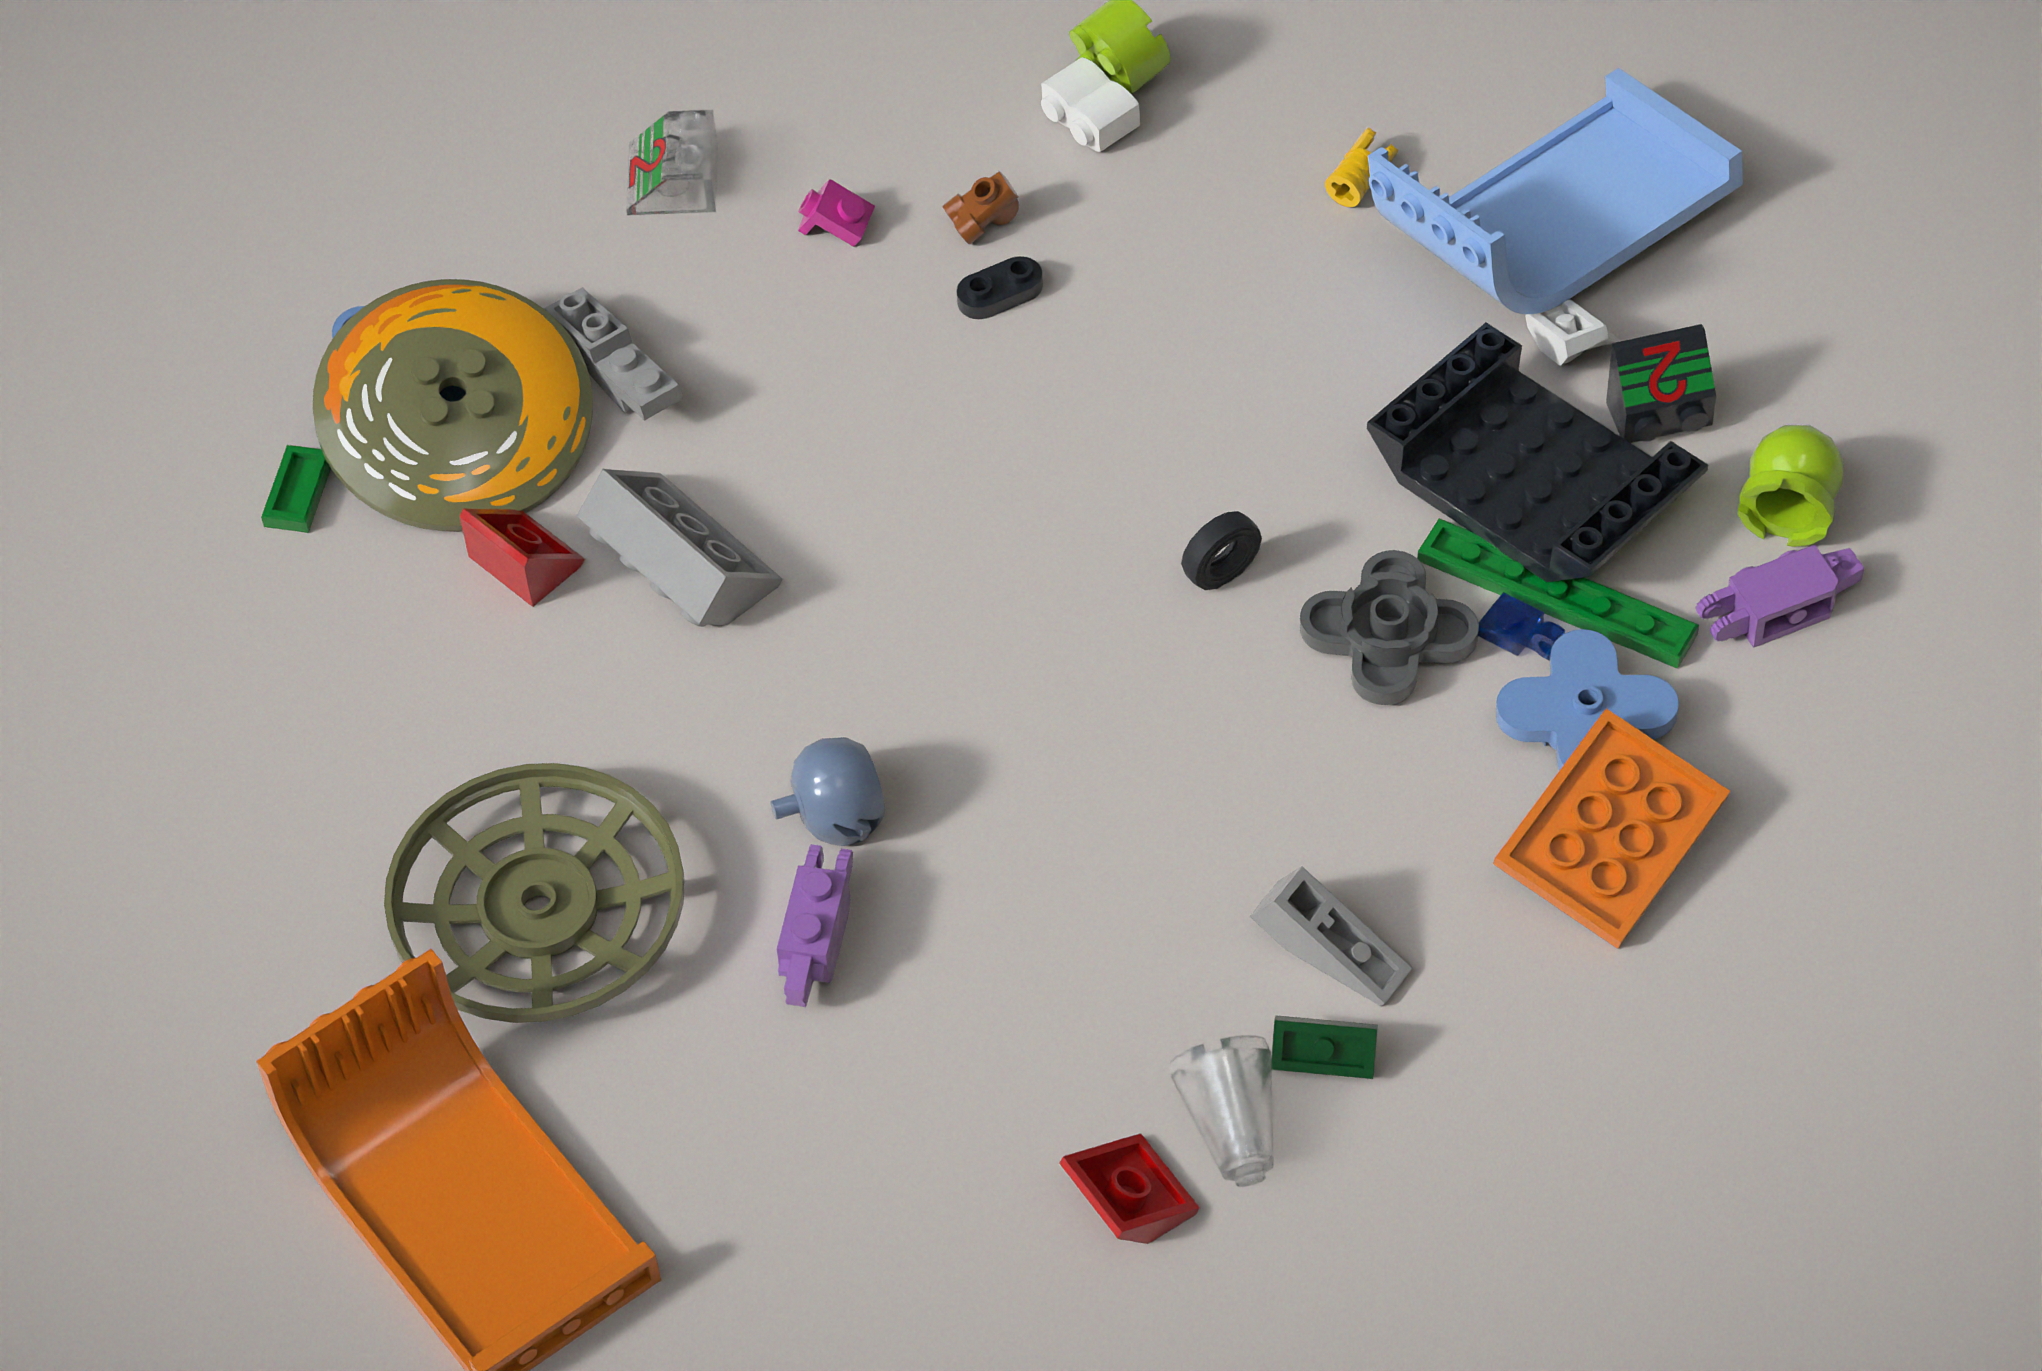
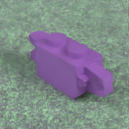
[1695,544,1864,648]

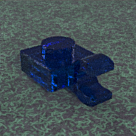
[1478,592,1565,661]

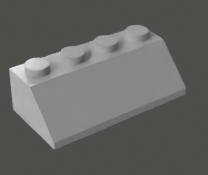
[577,469,783,627]

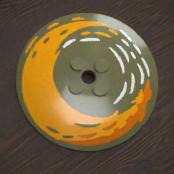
[313,279,593,531]

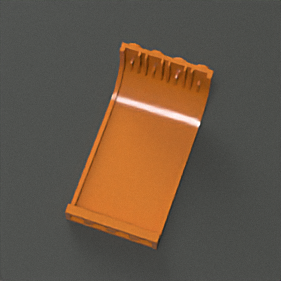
[256,949,661,1371]

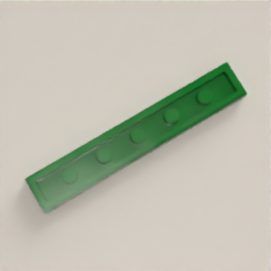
[1417,518,1699,669]

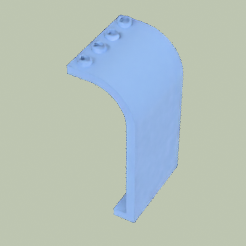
[1368,68,1743,314]

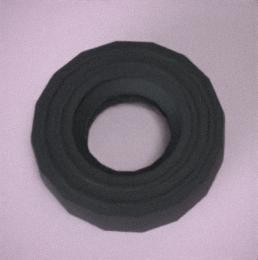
[1181,511,1262,590]

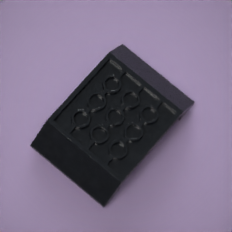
[1367,322,1709,582]

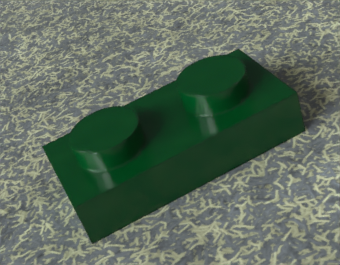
[1271,1015,1378,1079]

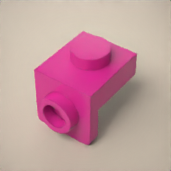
[798,179,875,247]

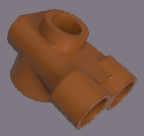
[942,171,1019,245]

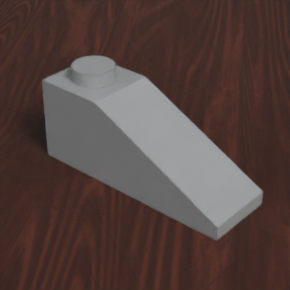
[1250,866,1412,1006]

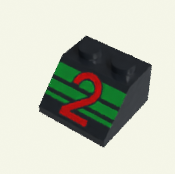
[1606,324,1716,443]

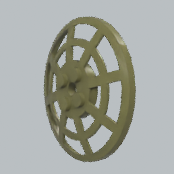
[384,763,685,1023]

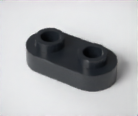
[956,256,1043,319]

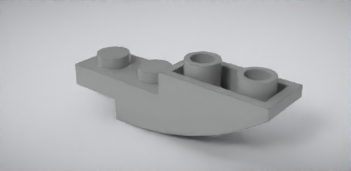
[544,287,683,421]

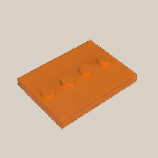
[1493,708,1730,949]

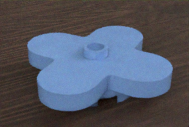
[1496,629,1679,771]

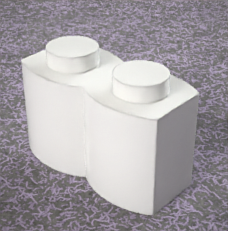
[1041,57,1140,152]

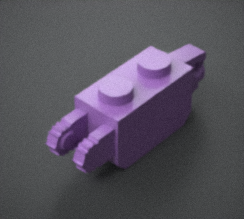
[777,844,853,1007]

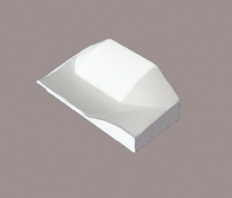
[1525,299,1621,366]

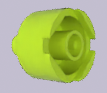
[1069,0,1171,94]

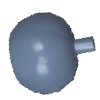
[770,737,885,846]

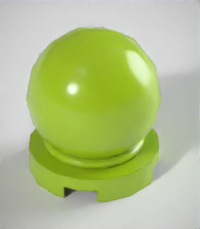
[1738,425,1843,547]

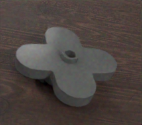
[1300,550,1479,705]

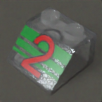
[626,110,718,215]

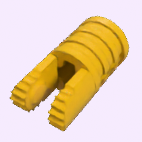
[1325,127,1398,207]

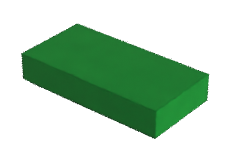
[261,445,331,533]

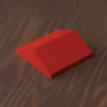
[1059,1133,1200,1244]

